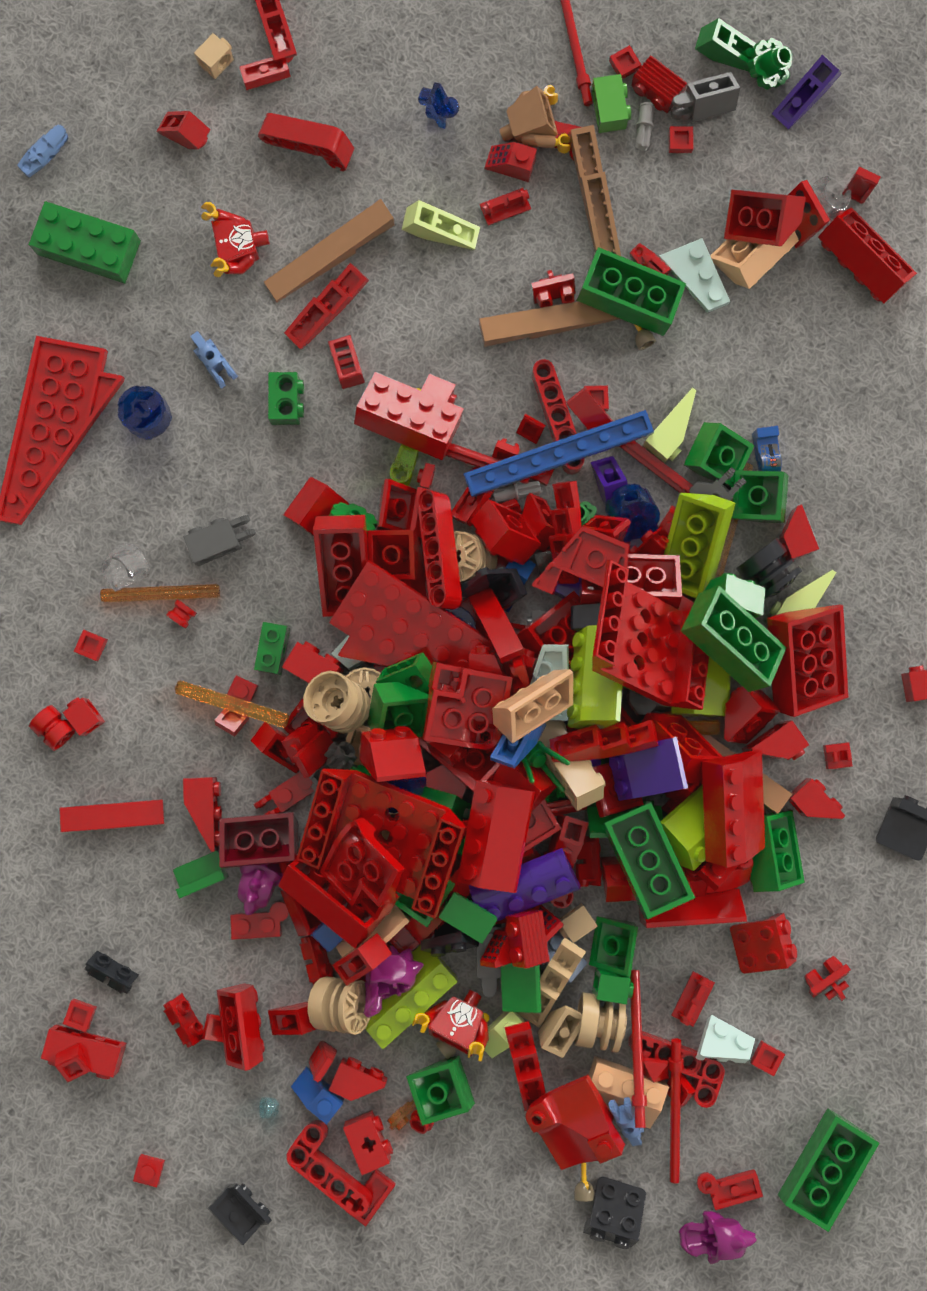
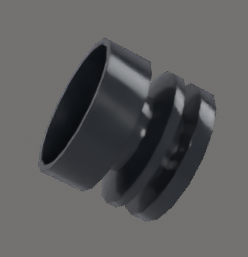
[736,538,802,599]

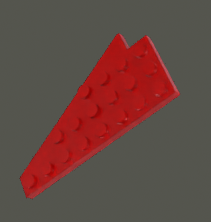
[0,336,125,525]
[329,560,535,679]

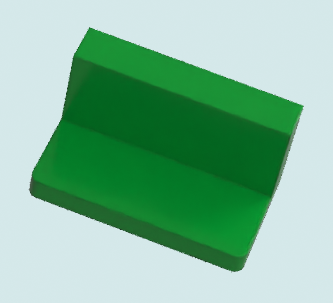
[173,851,229,899]
[439,892,497,944]

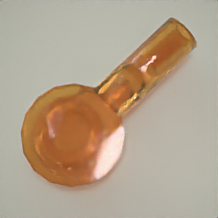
[387,1099,416,1131]

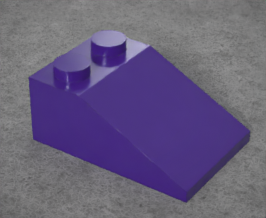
[609,737,688,801]

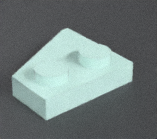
[696,1015,755,1063]

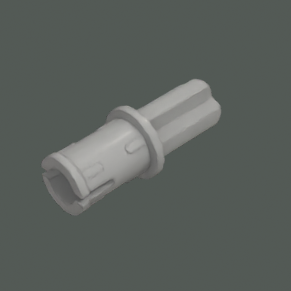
[635,102,655,151]
[494,481,541,503]

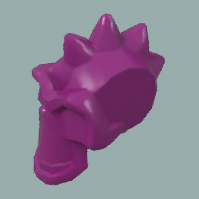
[237,863,283,915]
[363,945,423,1017]
[679,1211,757,1264]

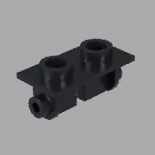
[85,951,139,994]

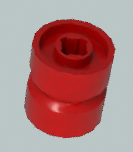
[29,705,76,751]

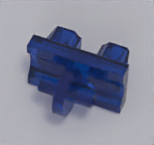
[418,82,460,129]

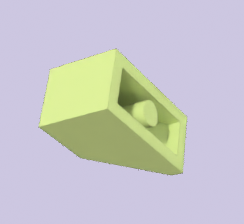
[484,1012,526,1058]

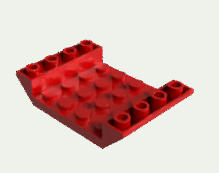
[592,559,709,710]
[296,768,466,919]

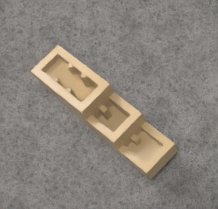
[519,938,586,1028]

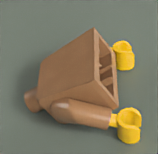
[500,85,570,154]

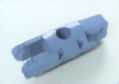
[17,125,68,178]
[190,331,238,389]
[608,1097,644,1146]

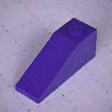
[772,54,842,130]

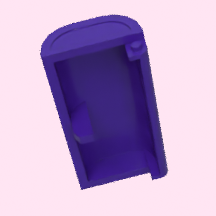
[469,848,581,922]

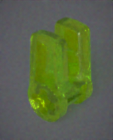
[389,444,419,486]

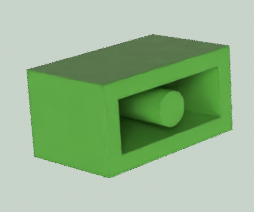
[591,74,631,133]

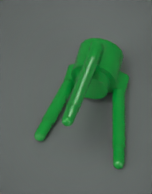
[521,741,570,792]

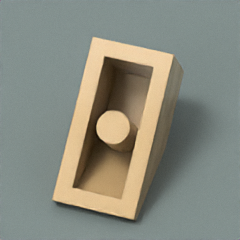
[538,1006,582,1058]

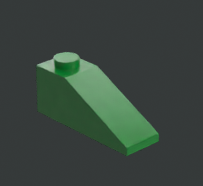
[695,18,756,72]

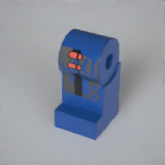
[752,426,782,471]

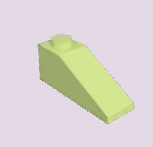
[402,200,480,250]
[643,388,696,463]
[769,570,837,617]

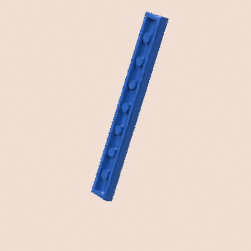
[464,410,654,497]

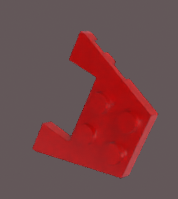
[532,526,630,595]

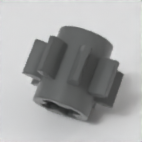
[324,741,357,770]

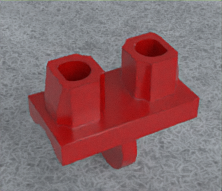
[531,270,576,308]
[804,956,851,1001]

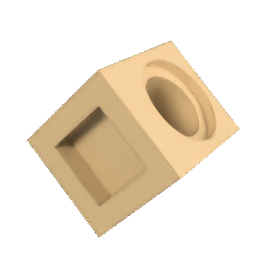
[194,33,234,79]
[559,903,598,943]

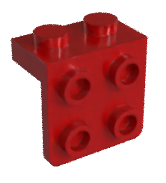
[730,913,797,974]

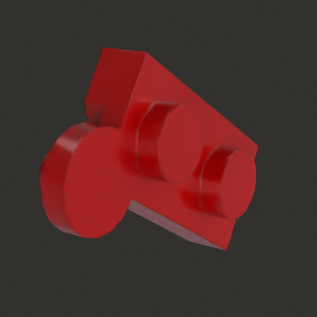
[230,901,289,940]
[697,1169,763,1210]

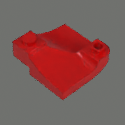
[422,662,513,750]
[319,818,405,921]
[525,1074,625,1170]

